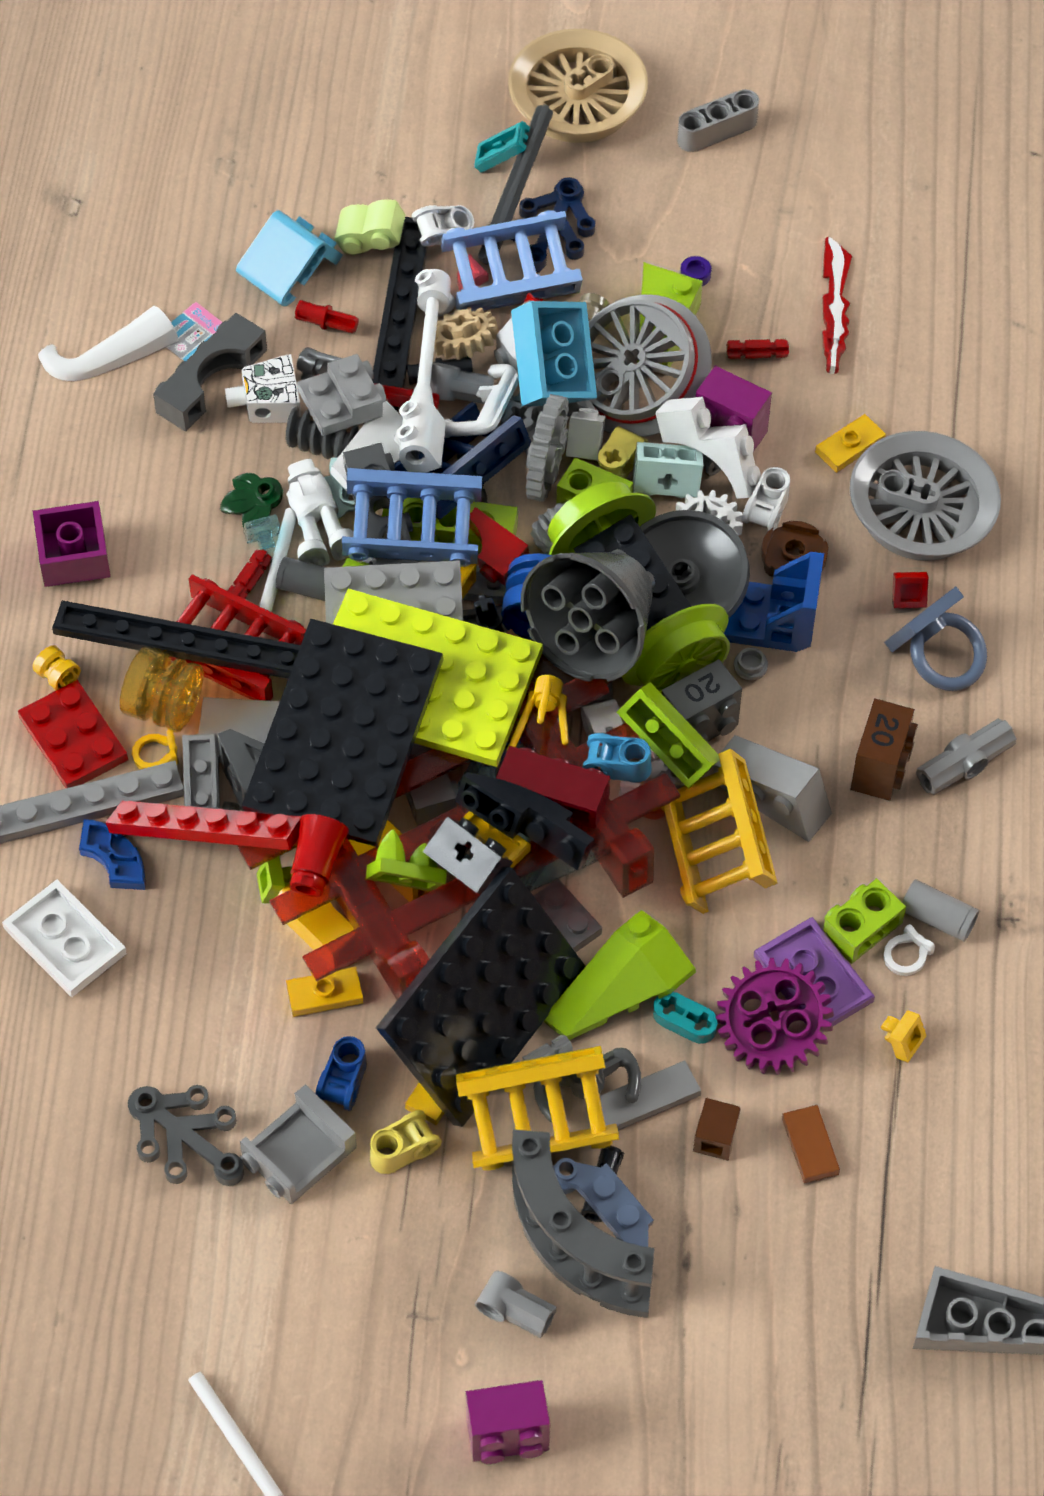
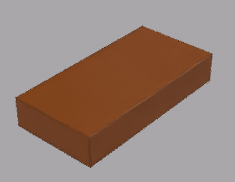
[782,1105,840,1184]

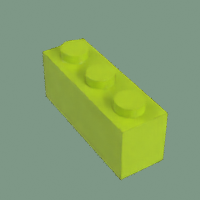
[616,682,720,789]

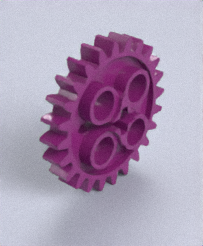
[716,958,834,1075]

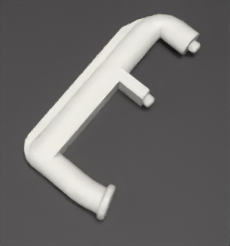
[444,364,519,438]

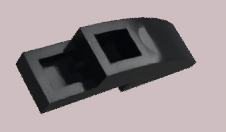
[455,772,595,871]

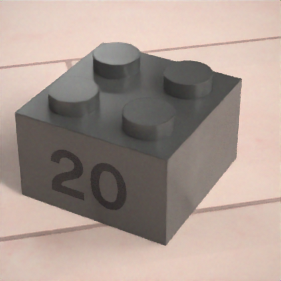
[661,659,742,743]

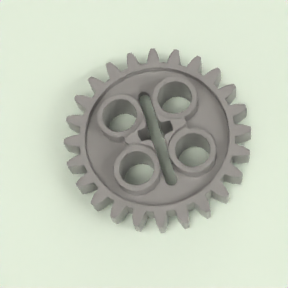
[525,394,569,502]

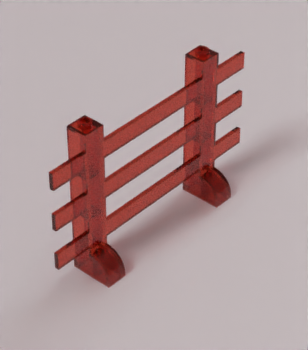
[237,678,680,1000]

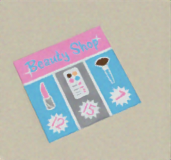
[167,302,222,361]

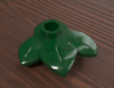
[220,473,283,532]

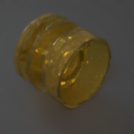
[120,647,204,733]

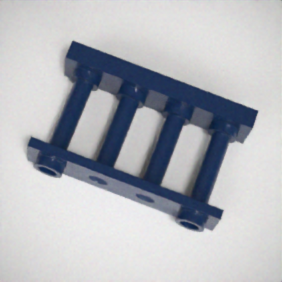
[394,402,531,519]

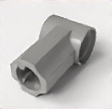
[430,363,494,404]
[475,1271,556,1338]

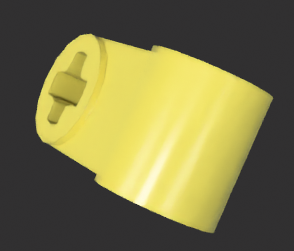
[598,426,648,479]
[370,1110,442,1174]

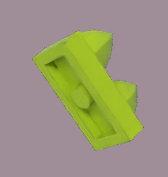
[366,830,447,891]

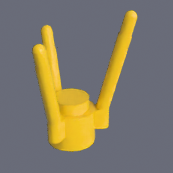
[507,675,568,750]

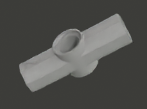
[916,718,1017,795]

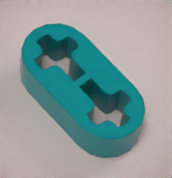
[653,992,718,1044]

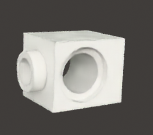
[566,408,606,460]

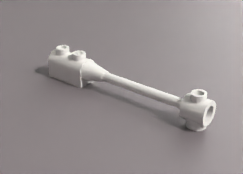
[397,269,456,473]

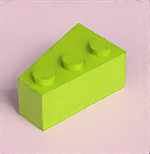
[637,262,703,367]

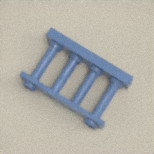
[342,468,482,567]

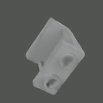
[240,1084,357,1204]

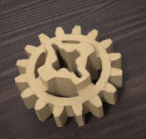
[434,307,499,360]

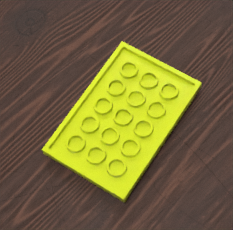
[333,589,543,767]

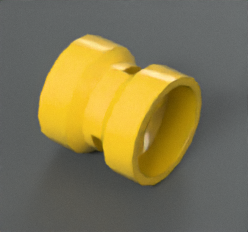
[33,645,81,690]

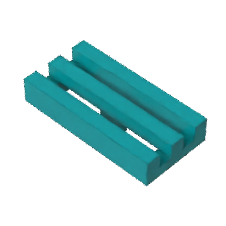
[474,121,530,173]

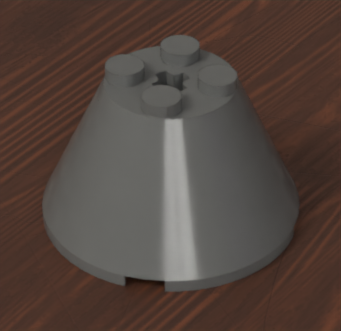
[521,549,655,682]

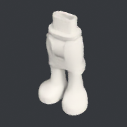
[287,459,354,566]

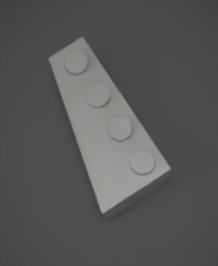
[913,1266,1044,1355]

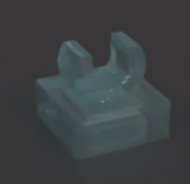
[243,514,280,553]

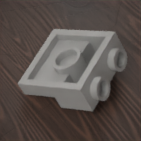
[297,354,386,436]

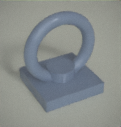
[884,586,987,691]

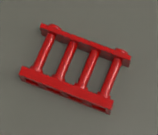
[161,574,307,701]

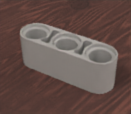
[677,89,759,152]

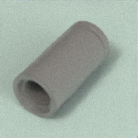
[902,879,980,942]

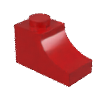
[469,507,529,586]

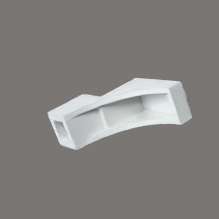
[655,397,761,499]

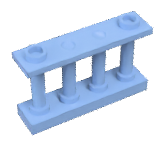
[441,210,583,311]

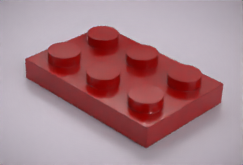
[18,680,128,788]

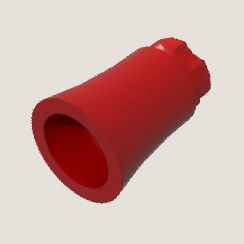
[290,814,349,897]

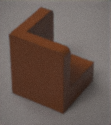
[693,1098,741,1161]

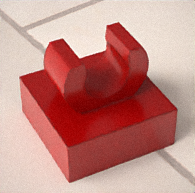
[892,572,929,608]

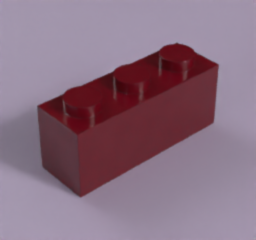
[496,746,610,829]

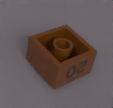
[850,698,918,801]

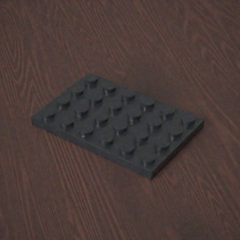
[242,619,444,847]
[376,866,586,1127]

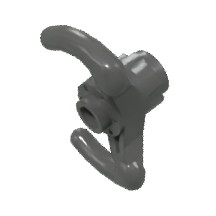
[534,1048,641,1123]

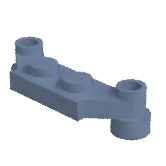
[553,1158,654,1247]

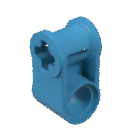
[582,733,652,783]

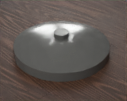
[640,510,750,619]

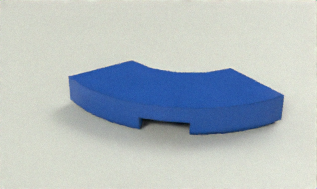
[79,819,146,890]

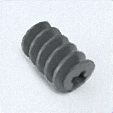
[286,406,359,459]

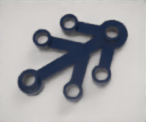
[510,177,596,273]

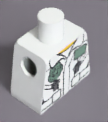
[225,354,301,423]

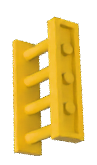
[657,748,778,914]
[456,1046,619,1171]

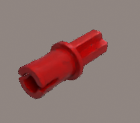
[295,300,359,334]

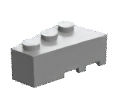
[713,735,832,842]

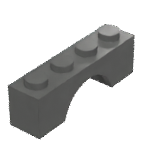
[153,313,267,432]

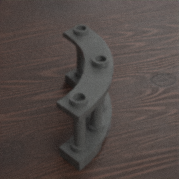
[512,1129,654,1318]

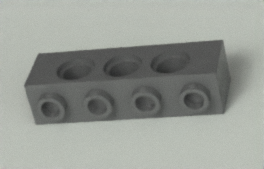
[343,443,421,565]

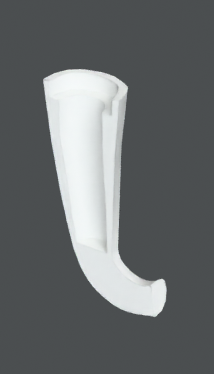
[38,306,179,381]

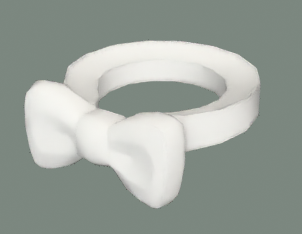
[883,924,935,976]

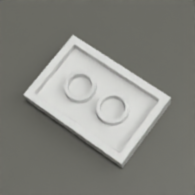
[2,879,127,997]

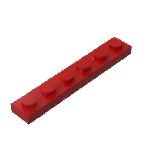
[105,800,301,850]

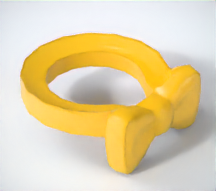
[132,730,179,769]

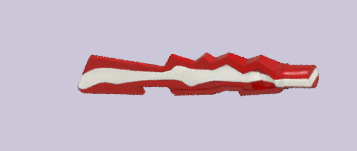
[822,237,852,374]

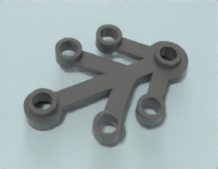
[128,1085,244,1186]

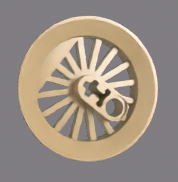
[508,29,648,143]

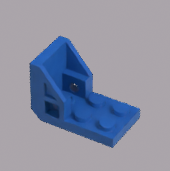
[724,552,824,652]

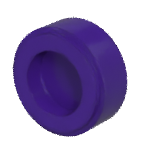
[680,256,712,286]

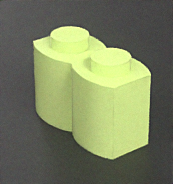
[334,200,406,255]

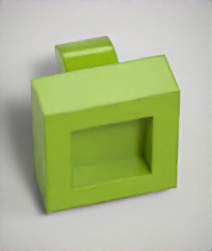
[256,855,292,903]

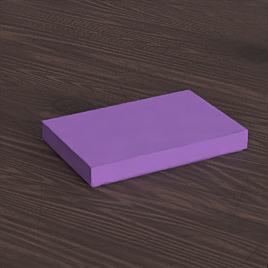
[754,917,875,1033]

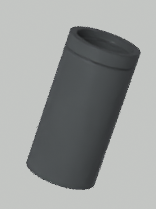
[276,556,327,601]

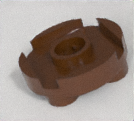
[761,521,828,577]

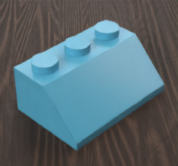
[511,301,597,406]

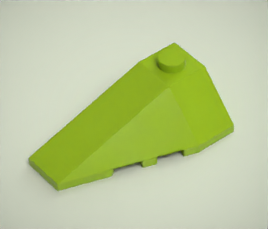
[544,910,696,1040]

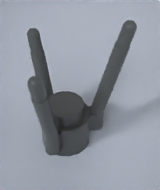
[296,347,343,380]

